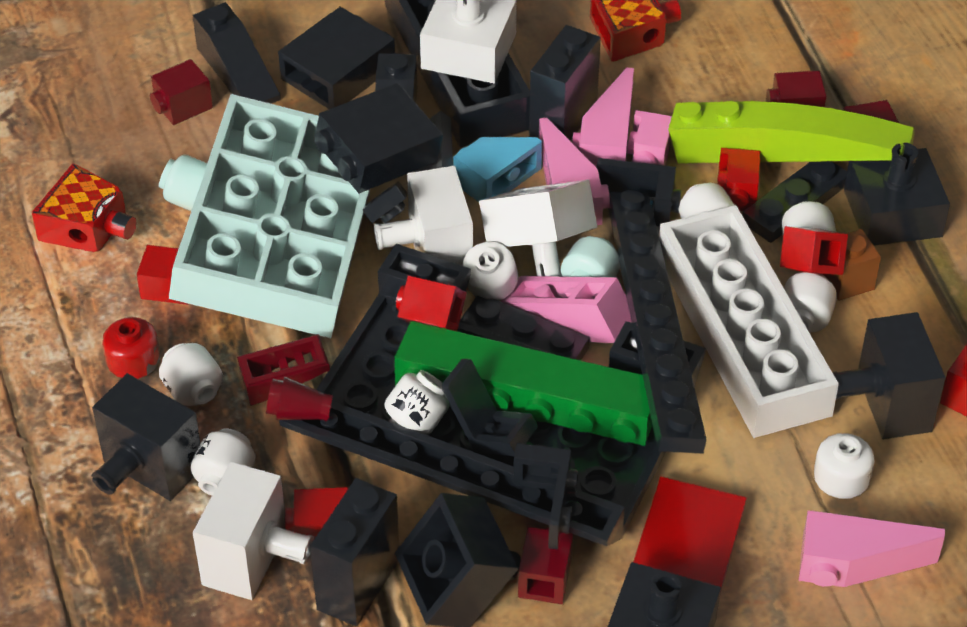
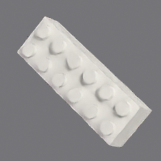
[659,205,839,438]

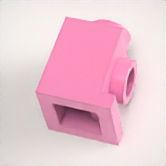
[627,110,672,166]

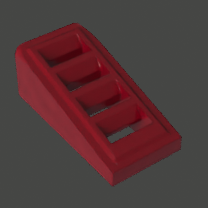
[237,334,330,406]

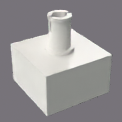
[420,0,517,84]
[374,166,473,266]
[479,180,597,277]
[193,462,314,600]

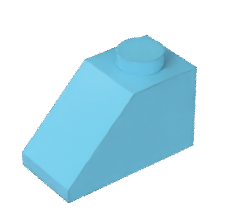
[453,137,542,202]

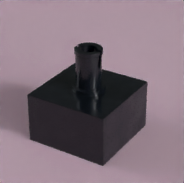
[844,143,950,246]
[832,312,946,440]
[91,373,201,501]
[395,493,521,627]
[607,562,721,627]

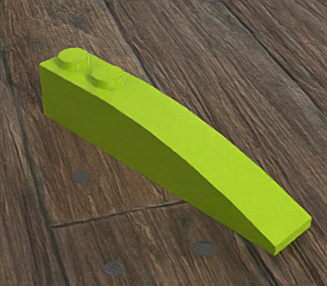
[668,101,915,163]

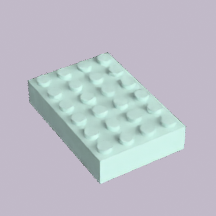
[169,94,370,338]

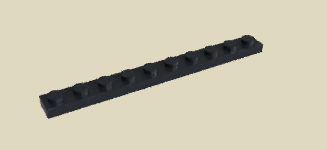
[608,190,707,454]

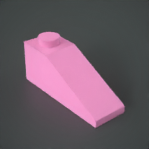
[572,67,634,167]
[539,118,610,225]
[500,276,631,343]
[799,510,945,587]

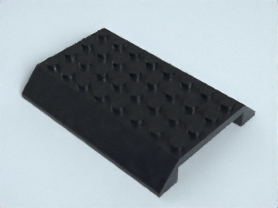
[279,244,706,546]

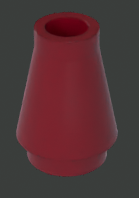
[266,377,333,421]

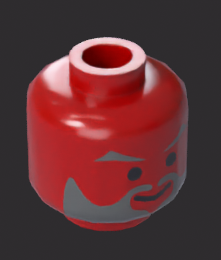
[102,317,160,379]

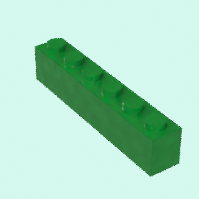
[395,321,653,446]

